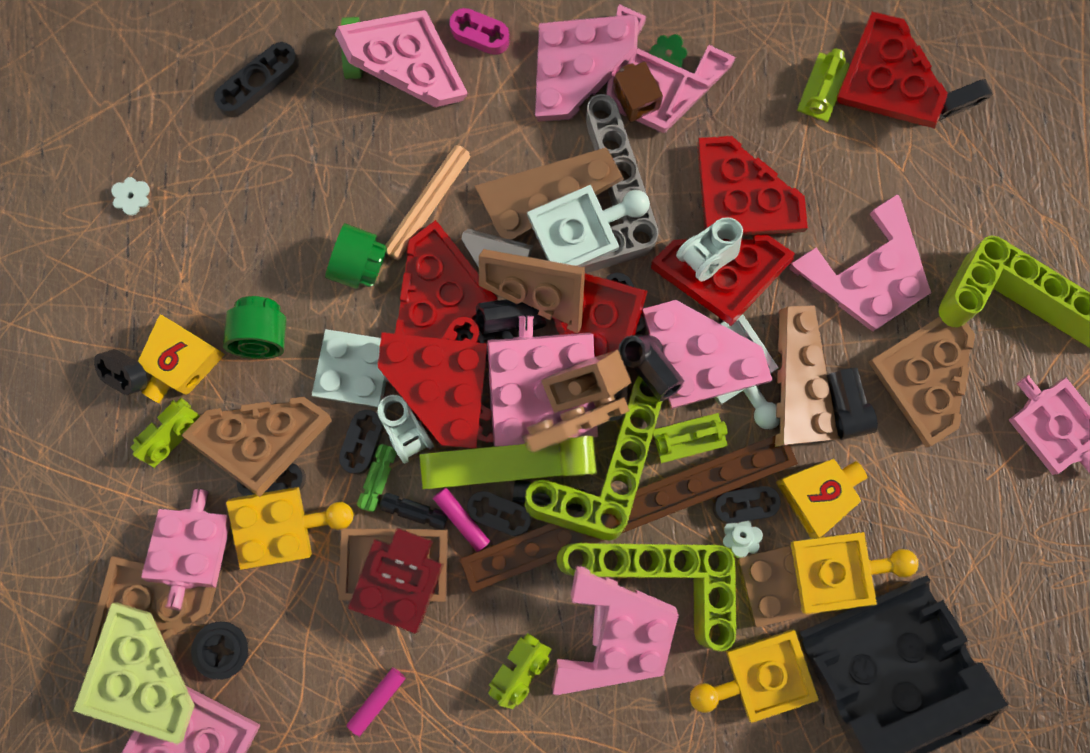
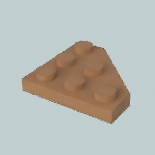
[868,316,975,448]
[522,395,629,452]
[182,397,332,497]
[82,556,218,665]

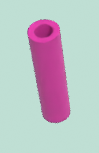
[433,487,490,552]
[346,667,406,736]

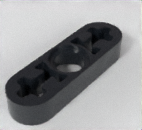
[214,42,299,117]

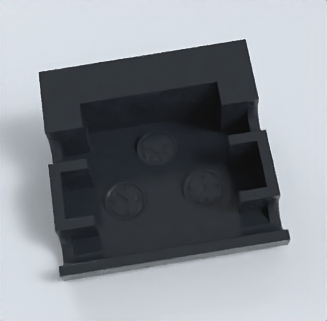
[799,575,1009,753]

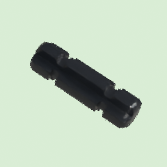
[380,493,448,530]

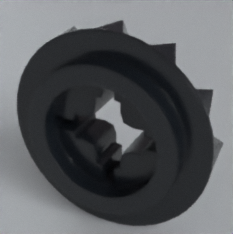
[191,621,249,680]

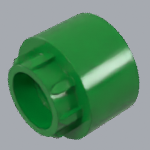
[325,223,387,290]
[223,296,287,359]

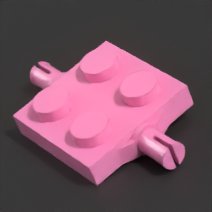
[1009,375,1090,475]
[141,489,230,610]

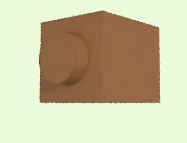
[541,350,631,413]

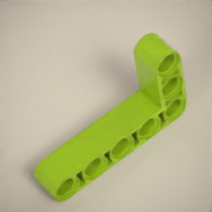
[938,236,1090,348]
[525,376,662,541]
[419,436,596,489]
[556,543,736,651]

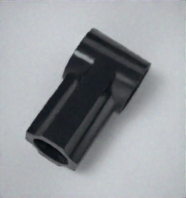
[475,299,547,334]
[618,335,685,401]
[827,368,878,440]

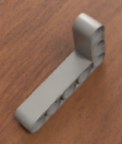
[581,94,659,273]

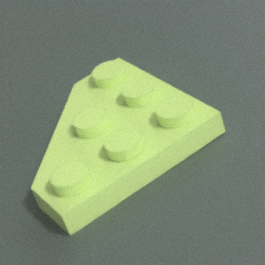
[73,603,195,744]

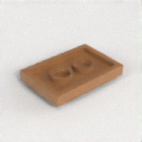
[338,529,448,602]
[736,534,840,628]

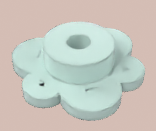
[112,177,150,216]
[723,521,763,558]

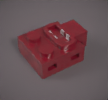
[348,528,444,634]

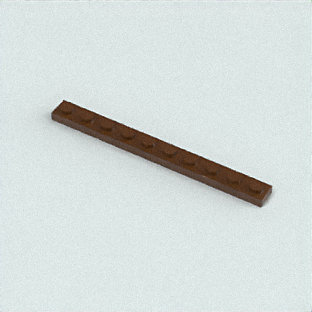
[460,435,798,592]

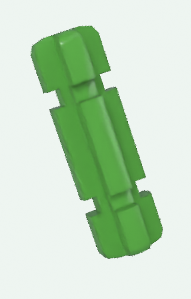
[357,444,397,512]

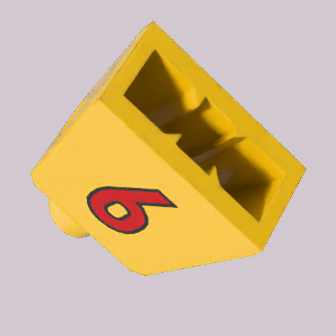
[138,314,225,404]
[776,459,867,538]

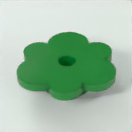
[649,34,688,68]

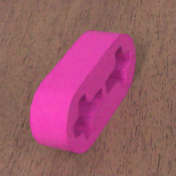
[450,8,509,55]

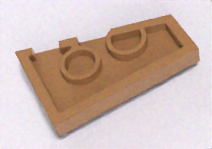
[479,249,585,333]

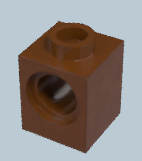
[612,61,663,123]

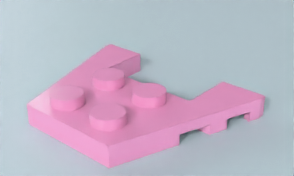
[606,4,735,133]
[789,194,931,332]
[552,566,678,695]

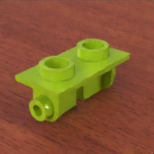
[797,48,850,122]
[130,397,201,468]
[653,413,728,464]
[488,633,552,709]

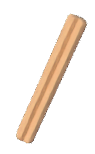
[385,145,470,260]

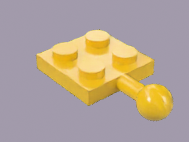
[226,487,353,570]
[791,532,919,614]
[690,629,819,723]

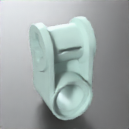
[676,217,743,282]
[377,395,434,464]

